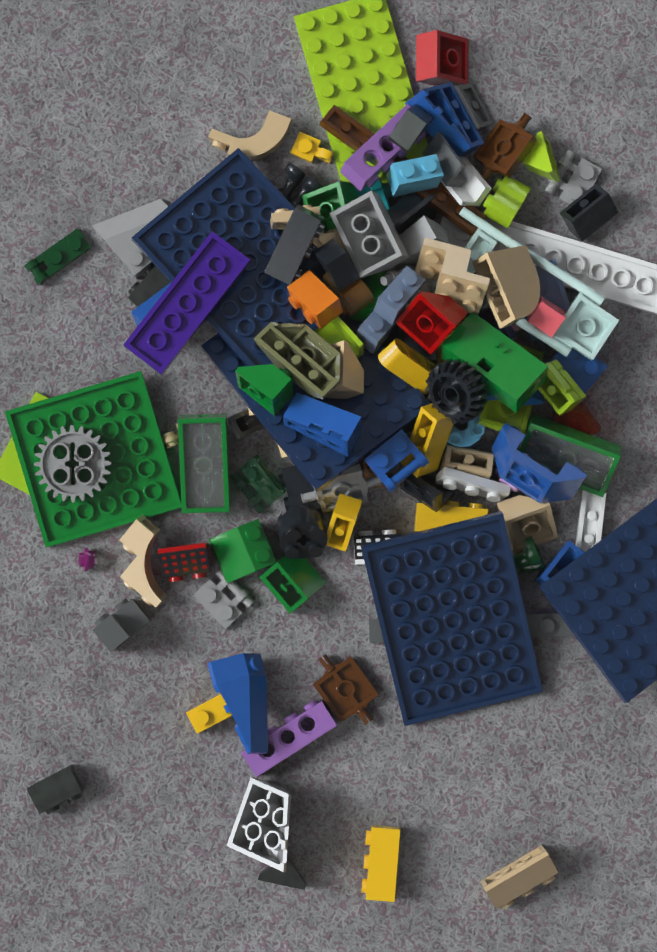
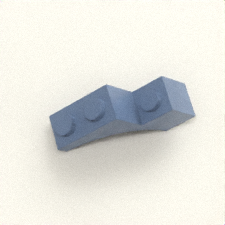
[356,266,426,354]

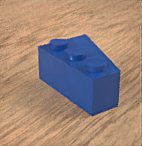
[405,82,484,157]
[283,393,362,457]

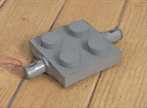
[301,464,382,513]

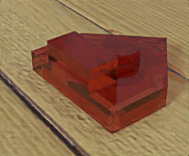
[553,402,601,435]

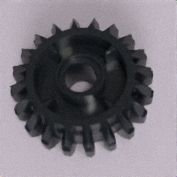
[425,359,488,424]

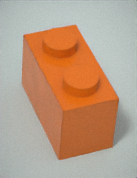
[287,270,343,329]

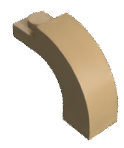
[208,110,292,161]

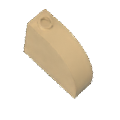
[472,245,540,329]

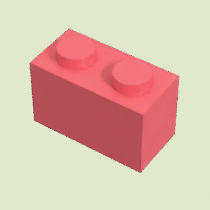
[528,295,566,337]

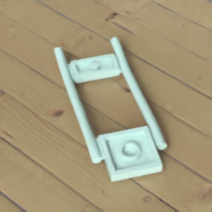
[459,207,619,361]

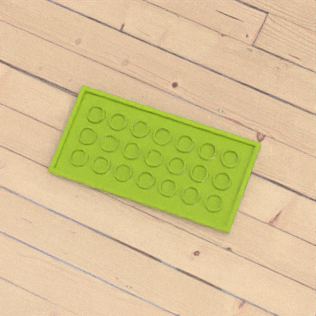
[294,0,428,185]

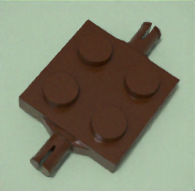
[473,113,537,181]
[313,654,379,725]

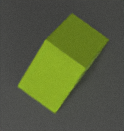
[522,131,561,182]

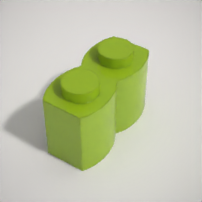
[483,176,531,229]

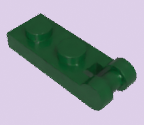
[24,228,92,285]

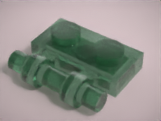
[230,454,287,514]

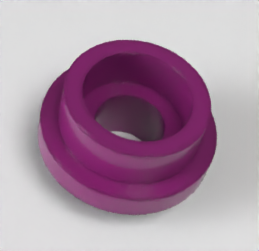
[78,548,95,572]

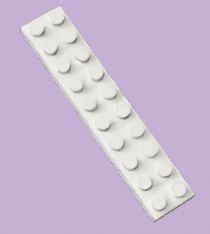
[440,212,657,315]

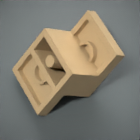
[415,237,490,315]

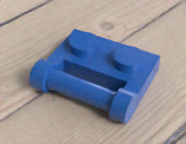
[364,429,429,493]

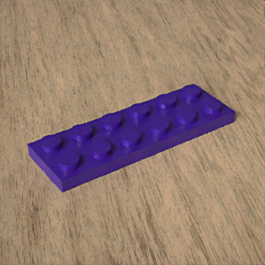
[123,231,251,375]

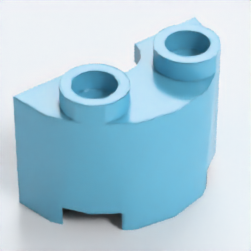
[447,417,485,448]

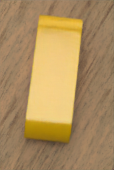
[378,339,436,395]

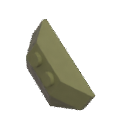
[254,322,341,400]

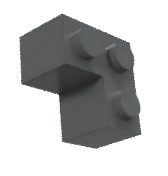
[93,599,152,652]

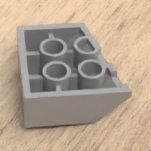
[92,199,168,279]
[227,778,291,872]

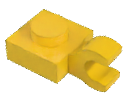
[290,131,333,164]

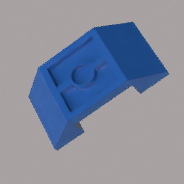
[492,423,587,503]

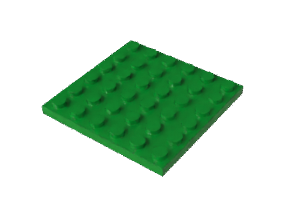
[5,371,182,548]

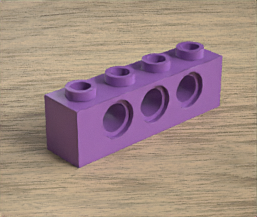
[340,104,426,191]
[241,699,337,777]

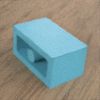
[386,154,444,197]

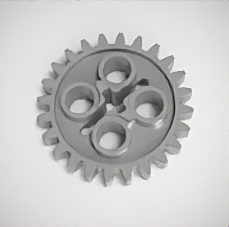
[34,425,112,503]

